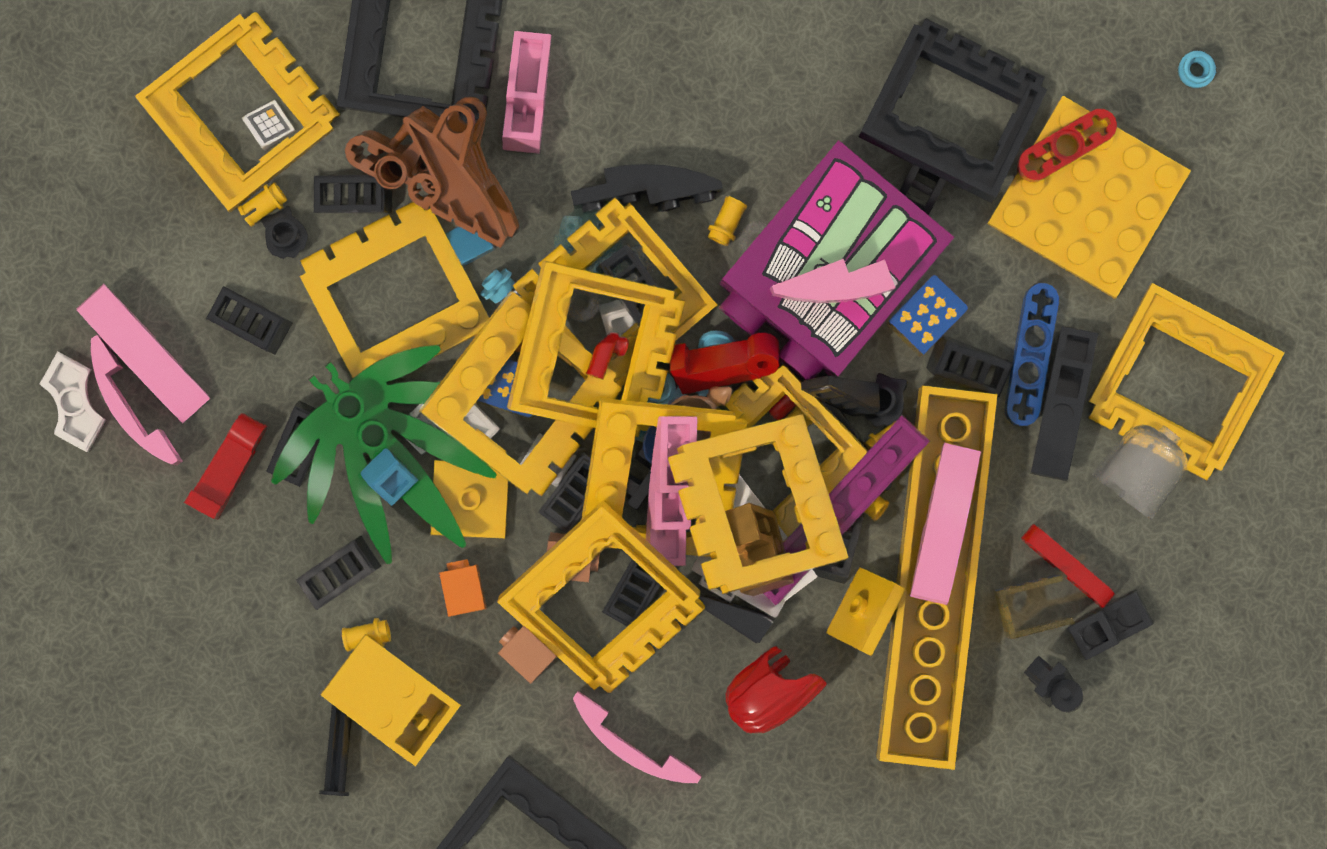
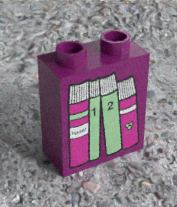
[719,140,954,380]

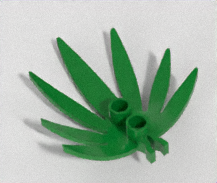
[271,345,497,564]

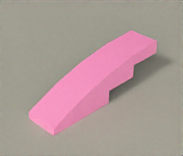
[76,284,210,424]
[646,416,697,566]
[910,443,981,605]

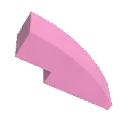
[502,31,551,154]
[770,259,896,303]

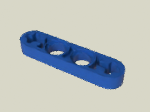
[1004,283,1059,426]

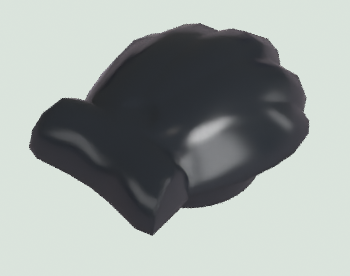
[261,206,308,259]
[865,373,908,427]

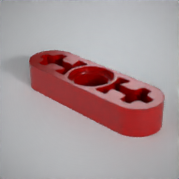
[1017,109,1117,182]
[1021,524,1115,608]

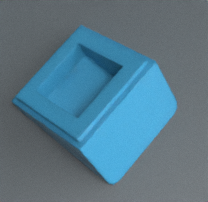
[446,227,496,266]
[361,448,418,506]

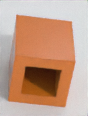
[439,559,487,617]

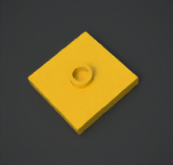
[431,460,509,539]
[826,567,905,656]

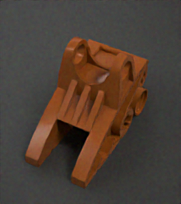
[345,96,520,248]

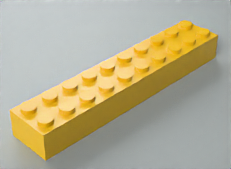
[876,386,997,770]

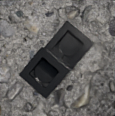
[1068,590,1154,660]

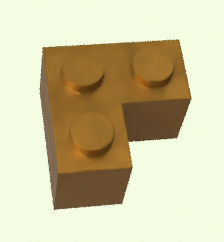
[725,503,794,596]

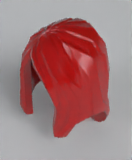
[725,646,827,733]

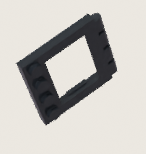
[337,0,503,124]
[858,18,1047,204]
[436,755,627,849]

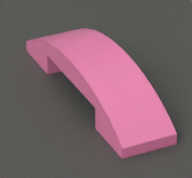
[91,335,183,465]
[573,691,701,783]

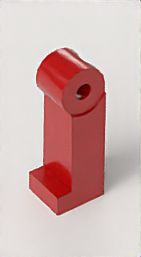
[670,333,779,395]
[184,413,267,520]

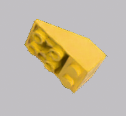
[320,634,461,767]

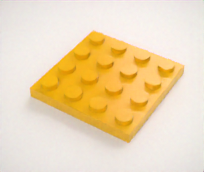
[987,96,1191,299]

